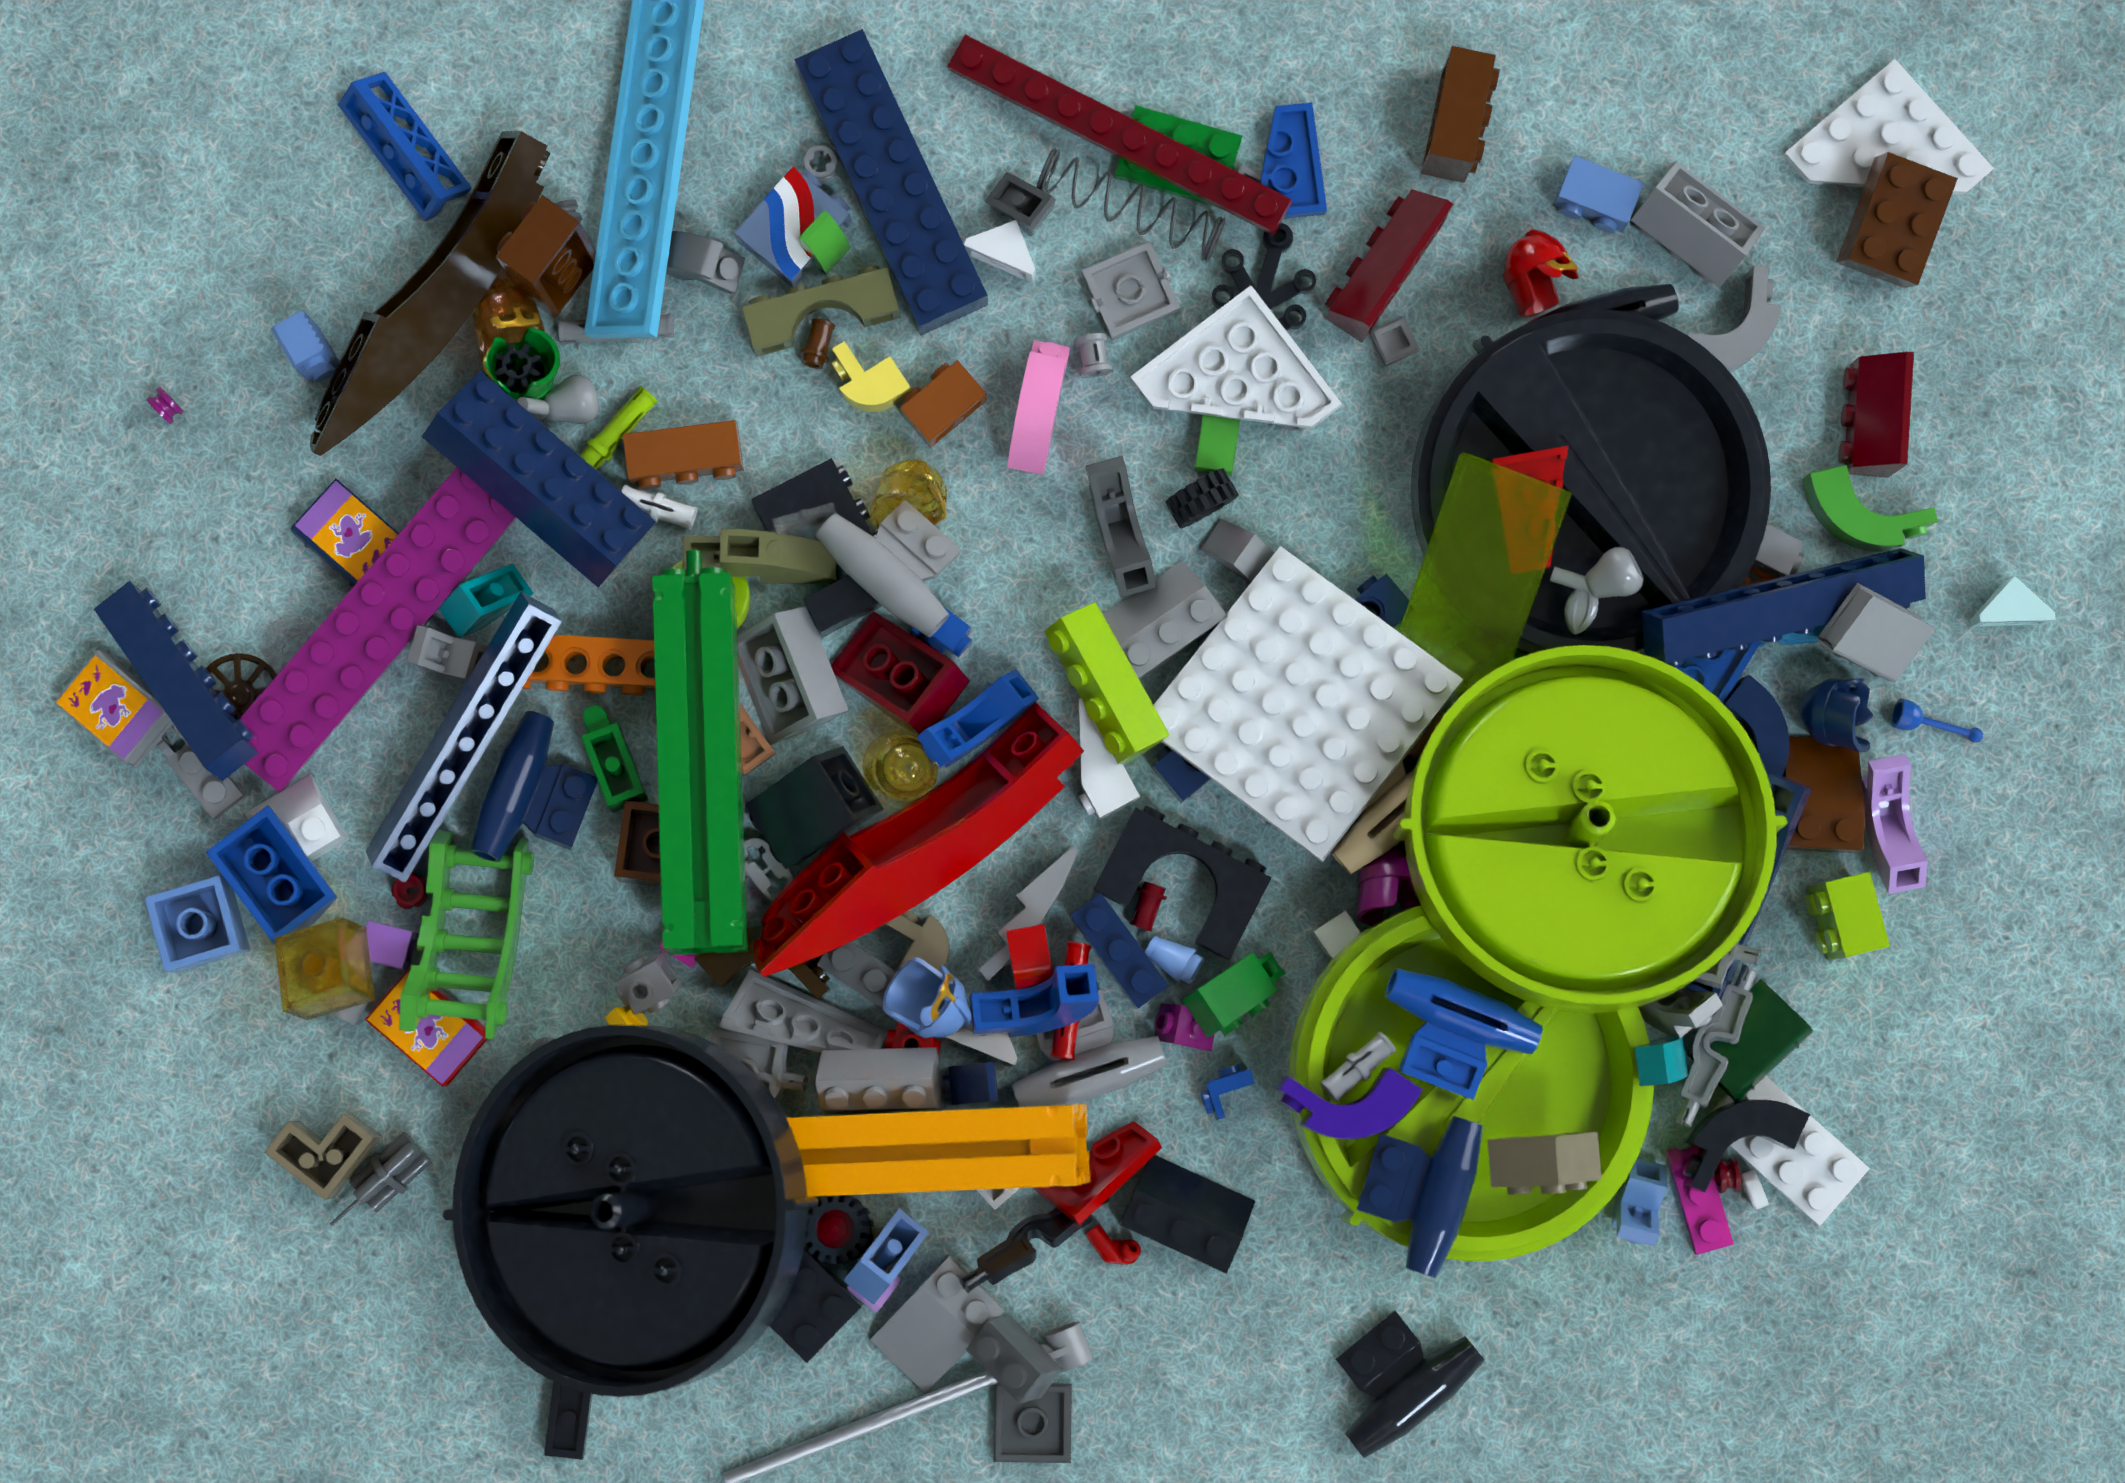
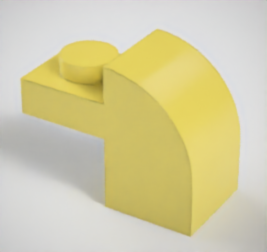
[831,341,911,412]

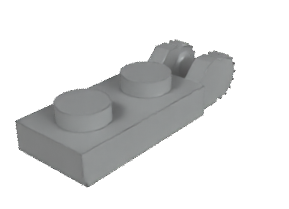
[156,724,245,820]

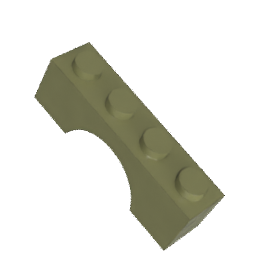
[742,266,901,357]

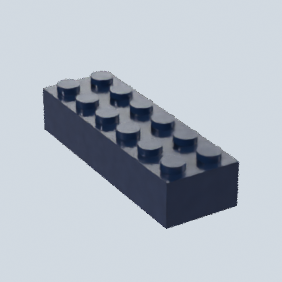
[422,371,656,588]

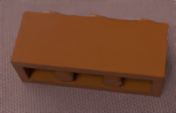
[623,420,744,489]

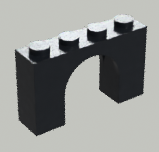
[751,458,882,638]
[1093,805,1272,960]

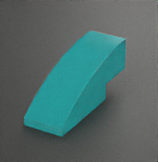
[1634,1036,1688,1086]

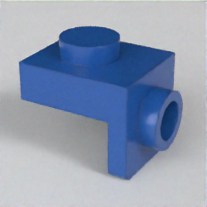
[1200,1064,1255,1120]

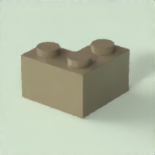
[264,1113,383,1200]
[1487,1132,1601,1194]

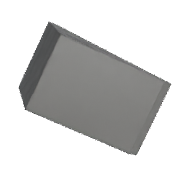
[1200,519,1274,584]

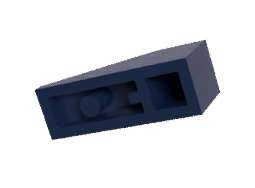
[942,1062,999,1105]

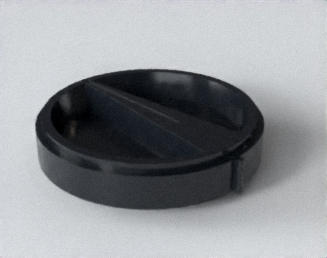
[1411,309,1771,655]
[443,1025,818,1397]

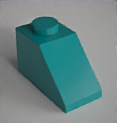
[438,563,534,638]

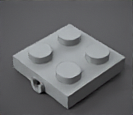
[1081,241,1180,340]

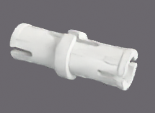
[621,485,698,530]

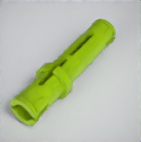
[579,386,658,470]

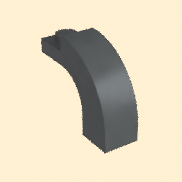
[1086,456,1157,597]

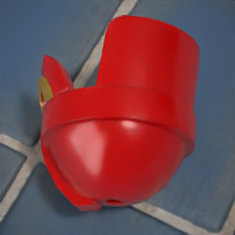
[1502,229,1579,318]

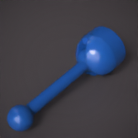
[1891,698,1983,743]

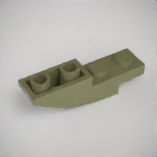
[682,529,836,584]

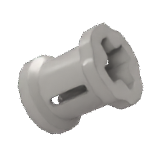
[1074,333,1113,378]

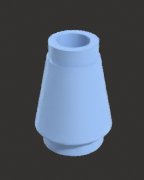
[1145,936,1204,985]

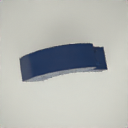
[1723,675,1789,776]

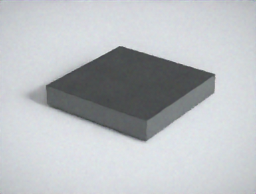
[993,1383,1072,1463]

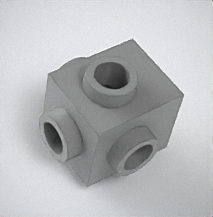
[616,951,682,1015]

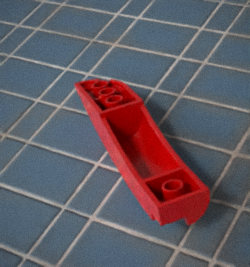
[753,702,1084,977]

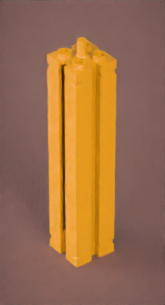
[786,1104,1090,1196]

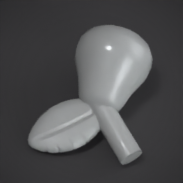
[517,375,599,424]
[1550,547,1643,635]

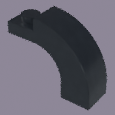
[1683,1099,1810,1192]

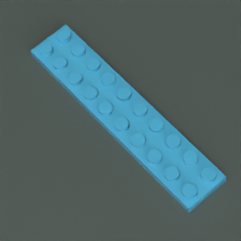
[584,0,704,339]

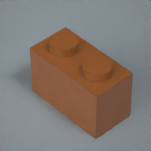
[900,360,987,448]

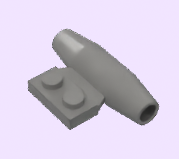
[816,500,961,637]
[1012,989,1167,1107]

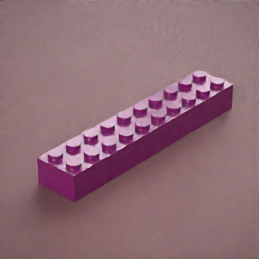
[240,467,517,792]

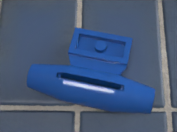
[1385,969,1543,1100]

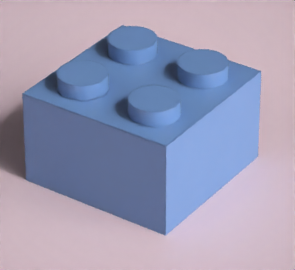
[144,875,250,973]

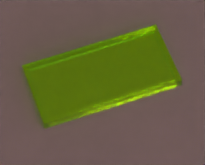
[1399,452,1572,695]

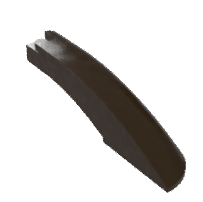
[310,131,551,456]

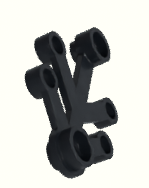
[1211,223,1316,331]

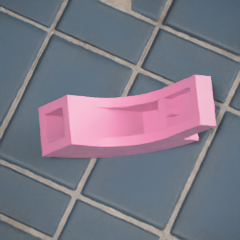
[1007,340,1070,475]

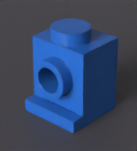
[911,606,972,658]

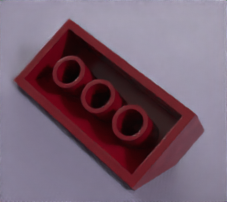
[1325,189,1453,343]

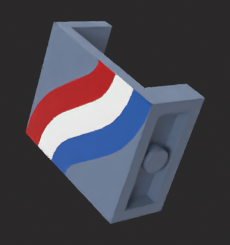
[734,166,852,287]

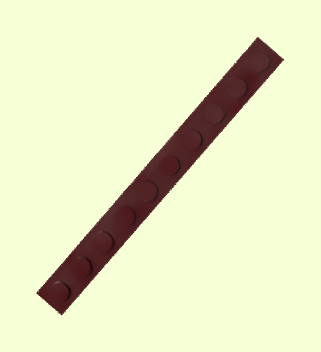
[947,35,1292,236]

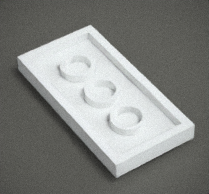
[1709,1076,1870,1226]

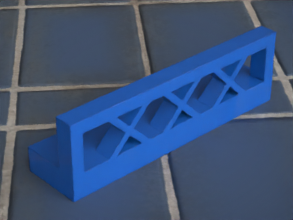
[338,72,472,221]

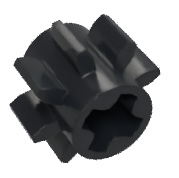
[495,342,543,388]

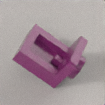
[1154,1003,1215,1052]

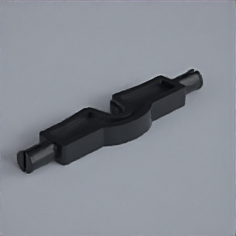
[959,1198,1109,1293]

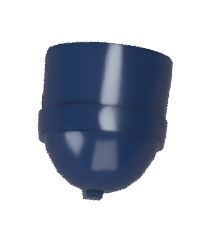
[1799,678,1873,752]

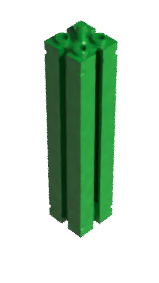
[652,550,748,955]

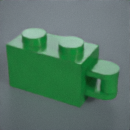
[581,705,648,813]
[1182,951,1286,1038]

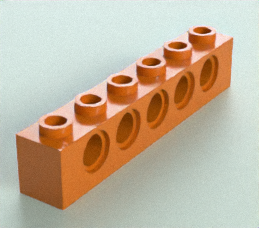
[522,635,655,696]

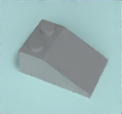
[870,1255,1005,1393]

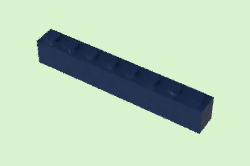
[1642,548,1926,667]
[366,592,562,883]

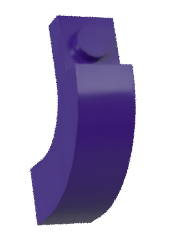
[1275,1068,1422,1139]

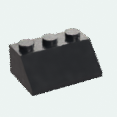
[1119,1155,1255,1274]

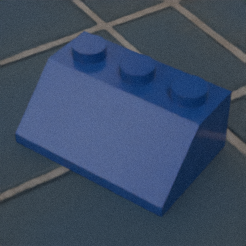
[206,805,338,946]

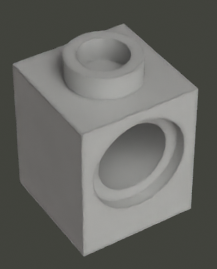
[1752,524,1804,578]

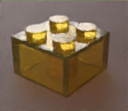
[274,917,375,1021]

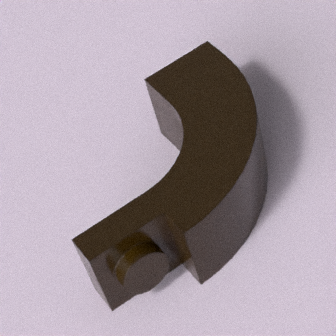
[694,927,831,1000]

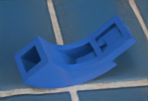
[917,669,1039,768]
[969,964,1099,1037]

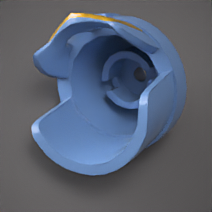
[882,957,972,1038]

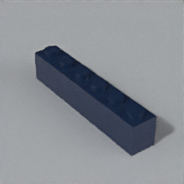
[94,581,259,781]

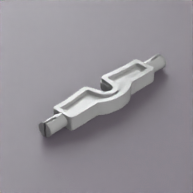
[1676,965,1758,1128]

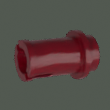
[1129,881,1167,932]

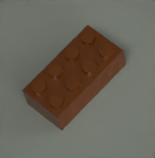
[495,195,596,319]

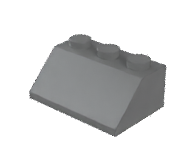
[1631,161,1765,288]
[1103,561,1227,681]
[737,606,849,745]
[815,1048,946,1114]

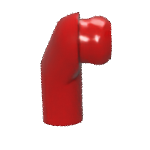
[1084,1223,1141,1265]

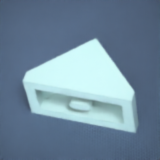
[1970,576,2056,627]

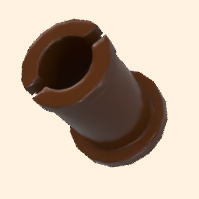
[800,318,835,369]

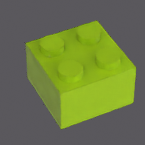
[1805,871,1890,960]

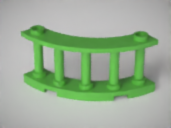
[399,830,534,1039]

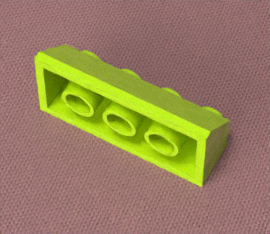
[1044,602,1170,764]

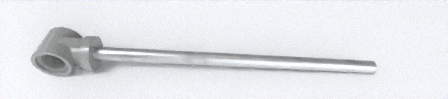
[723,1321,1094,1483]

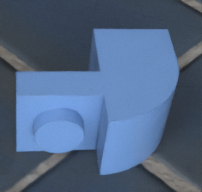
[1611,1158,1667,1247]

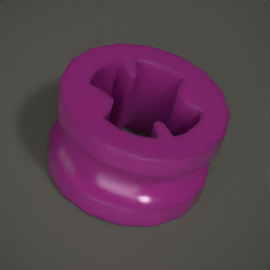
[146,387,184,424]

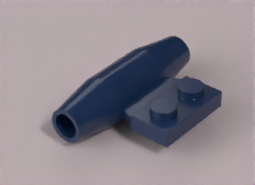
[471,711,598,862]
[1356,1116,1483,1278]

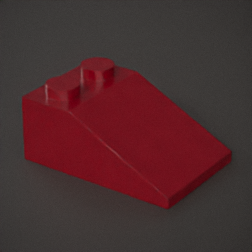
[831,611,970,736]

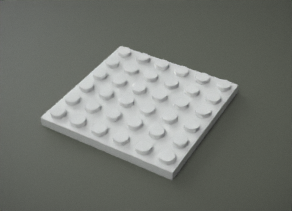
[1154,546,1463,862]

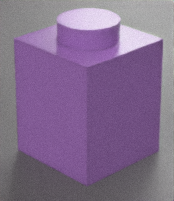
[355,921,419,970]

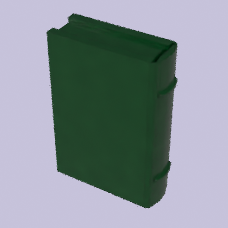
[1686,979,1813,1102]

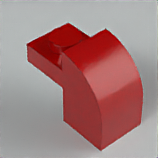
[1006,924,1053,990]

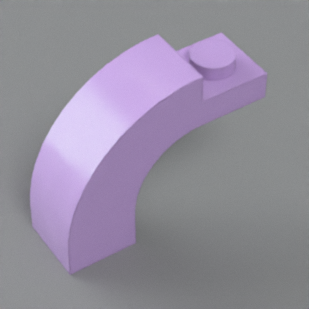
[1862,754,1928,894]

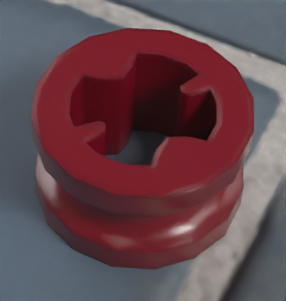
[1714,1157,1741,1193]

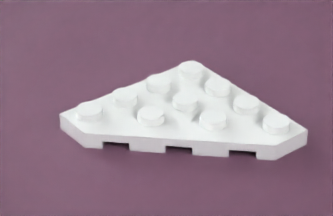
[1783,59,1994,195]
[1130,285,1342,429]

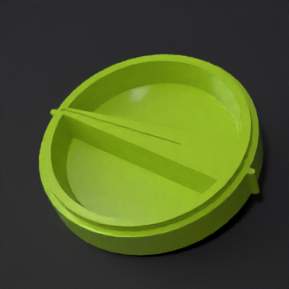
[1393,645,1787,1013]
[1289,905,1654,1261]

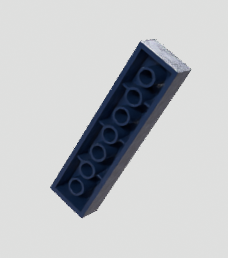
[794,29,988,336]

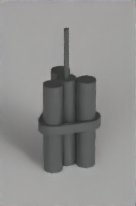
[330,1132,432,1226]

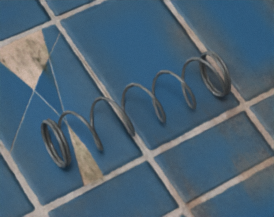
[1037,148,1226,262]

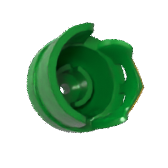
[482,327,561,402]

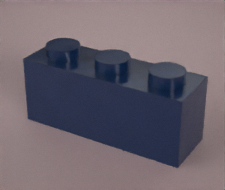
[1070,893,1169,1009]

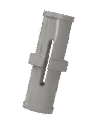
[1320,1032,1396,1102]

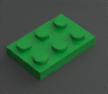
[1115,105,1242,208]

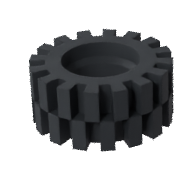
[1165,468,1239,529]

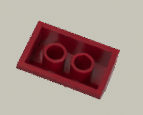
[1838,351,1914,478]

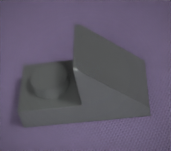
[985,172,1056,237]

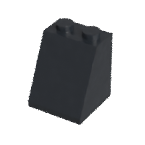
[745,746,884,869]

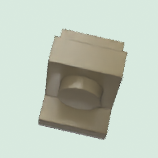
[885,911,950,973]

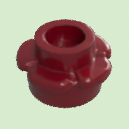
[391,872,428,909]

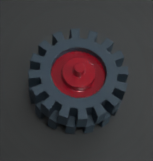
[805,1195,874,1264]

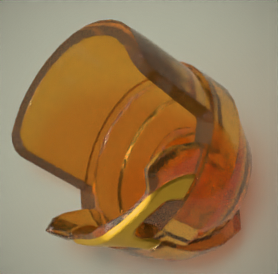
[472,279,545,363]

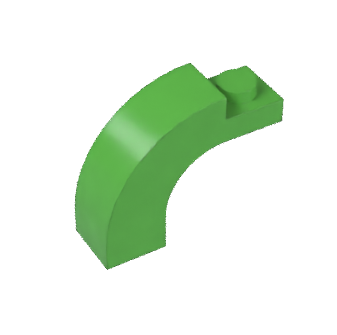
[1802,465,1938,552]

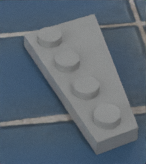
[719,969,888,1053]

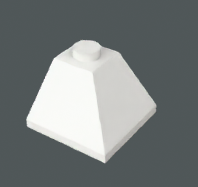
[245,774,349,862]

